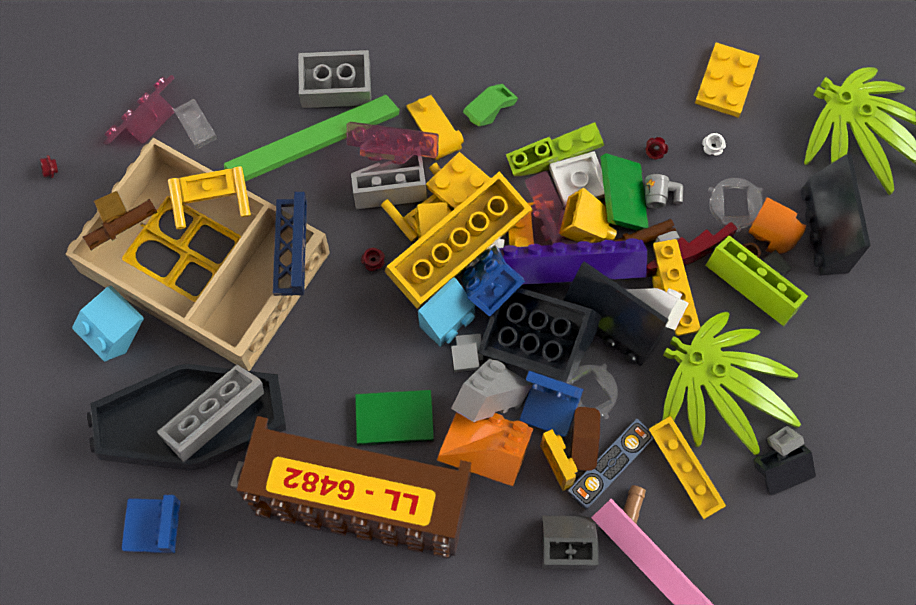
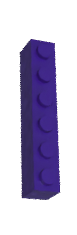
[499,238,647,284]

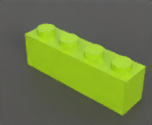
[705,236,808,326]

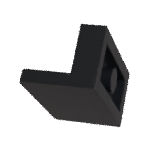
[753,444,816,495]

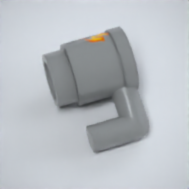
[645,174,683,209]

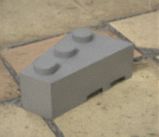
[351,146,427,210]
[451,359,533,422]

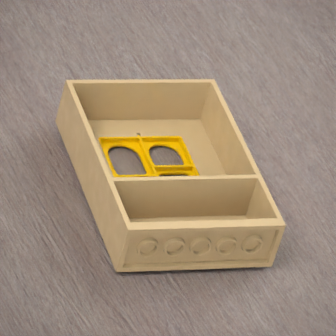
[66,138,330,371]

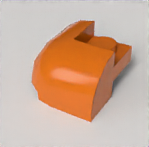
[748,197,806,254]

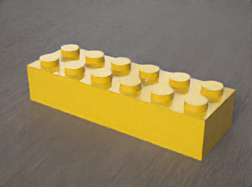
[384,171,532,309]

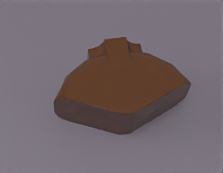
[570,407,600,471]

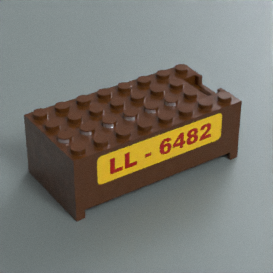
[237,416,471,558]

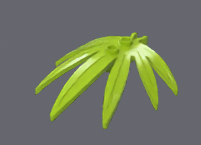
[804,67,916,195]
[662,312,801,455]

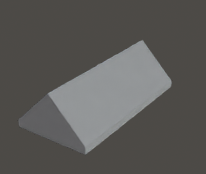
[157,365,264,462]

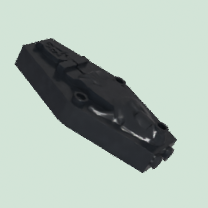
[87,364,286,470]

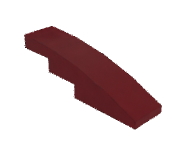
[646,222,738,278]

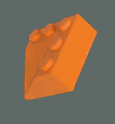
[437,412,534,486]

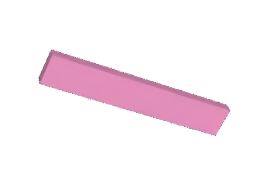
[591,499,713,605]

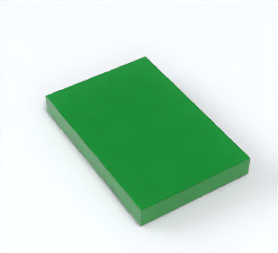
[600,153,648,231]
[355,390,434,445]

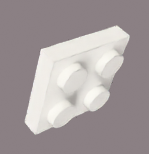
[549,151,605,209]

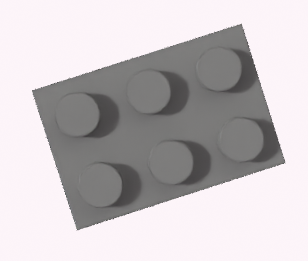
[298,50,371,108]

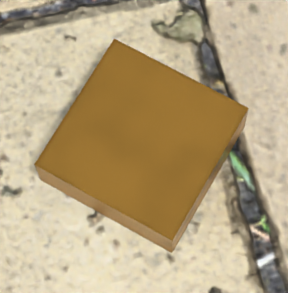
[94,191,127,223]

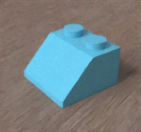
[418,277,475,347]
[72,285,144,361]

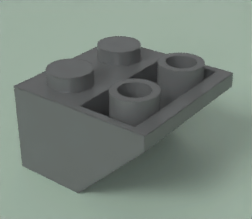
[542,516,598,570]

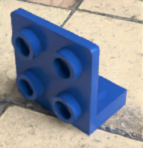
[461,245,525,316]
[520,371,584,437]
[122,495,181,553]

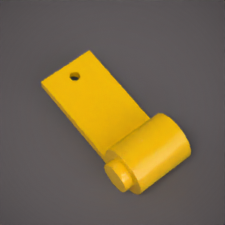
[406,95,464,160]

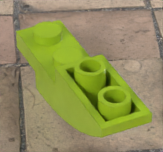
[506,122,604,177]

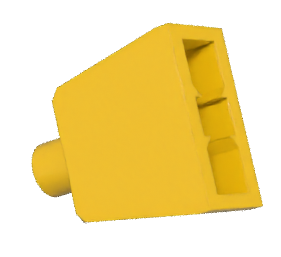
[559,188,617,243]

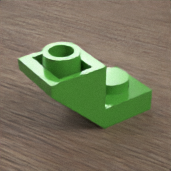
[463,84,518,127]

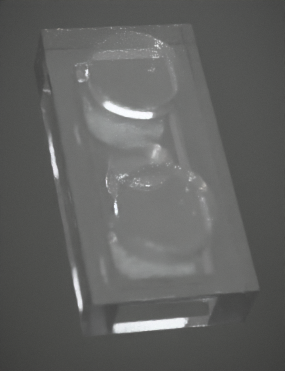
[173,99,217,149]

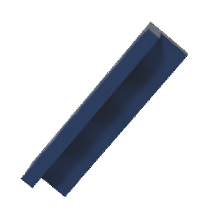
[273,192,307,296]

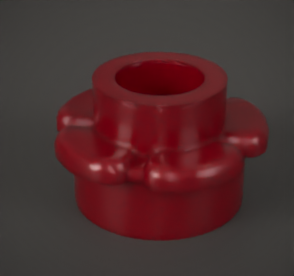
[646,137,669,159]
[40,155,58,178]
[361,248,385,271]

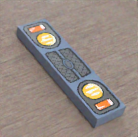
[567,419,654,510]

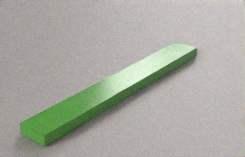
[224,95,399,182]

